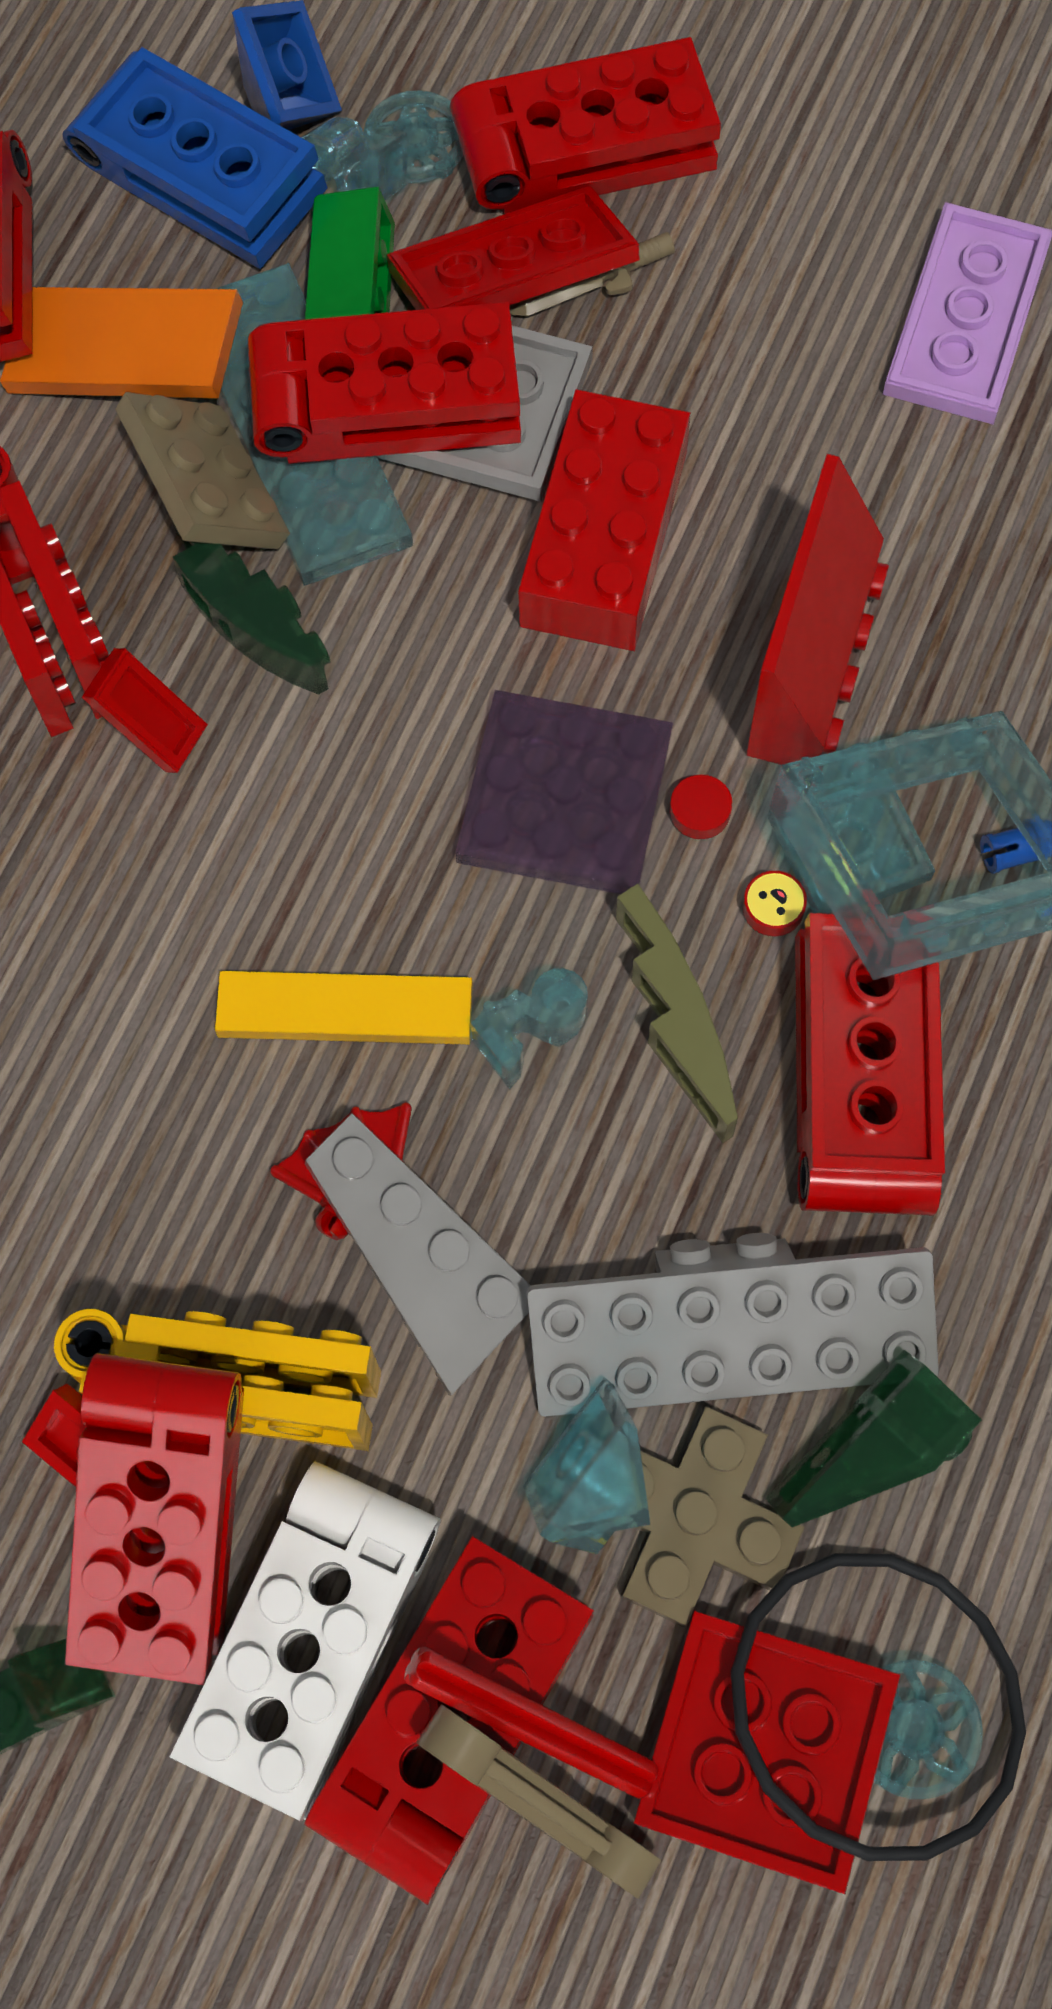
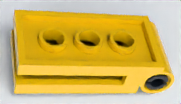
[54,1309,381,1451]

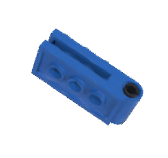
[62,47,328,269]

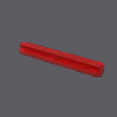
[404,1647,658,1799]

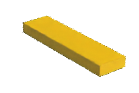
[215,971,473,1045]

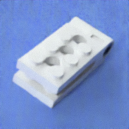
[170,1461,441,1821]

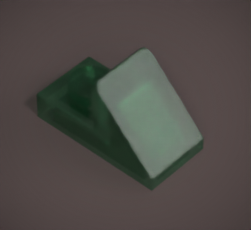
[0,1638,116,1755]

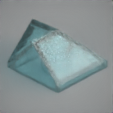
[523,1378,651,1554]

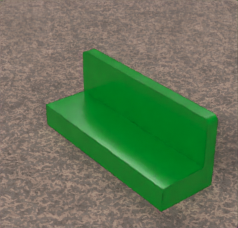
[305,186,395,320]

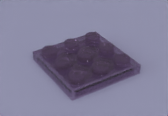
[455,690,673,894]

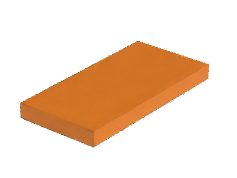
[0,287,243,398]

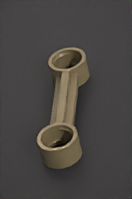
[416,1704,662,1899]

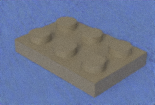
[115,392,290,550]

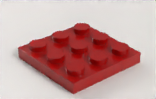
[634,1611,900,1895]

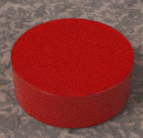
[670,774,732,839]

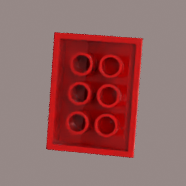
[746,454,889,774]

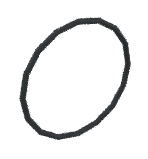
[730,1553,1026,1861]

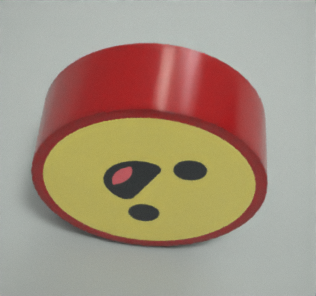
[743,871,807,937]

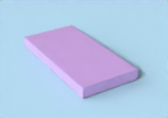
[883,202,1052,425]

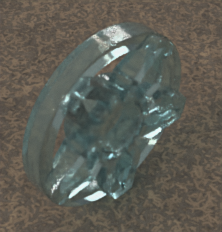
[364,91,463,183]
[874,1660,983,1799]

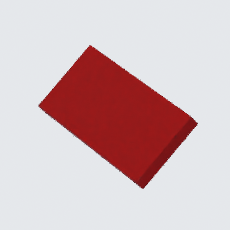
[387,186,640,310]

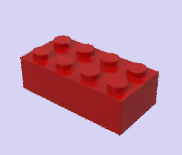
[518,389,691,652]

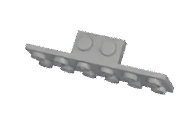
[527,1233,939,1417]

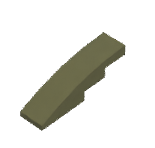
[616,883,738,1143]

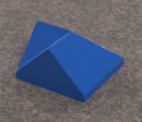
[232,0,342,130]

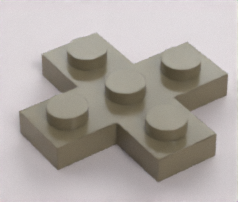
[588,1407,805,1628]

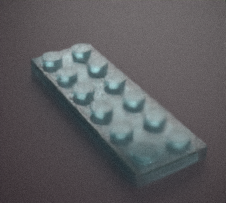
[216,263,413,586]

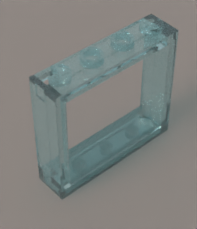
[770,711,1052,980]

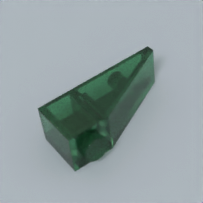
[765,1350,982,1528]

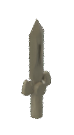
[510,232,675,317]

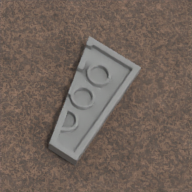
[304,1113,531,1396]

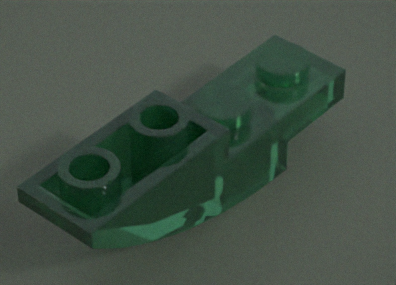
[172,520,331,695]

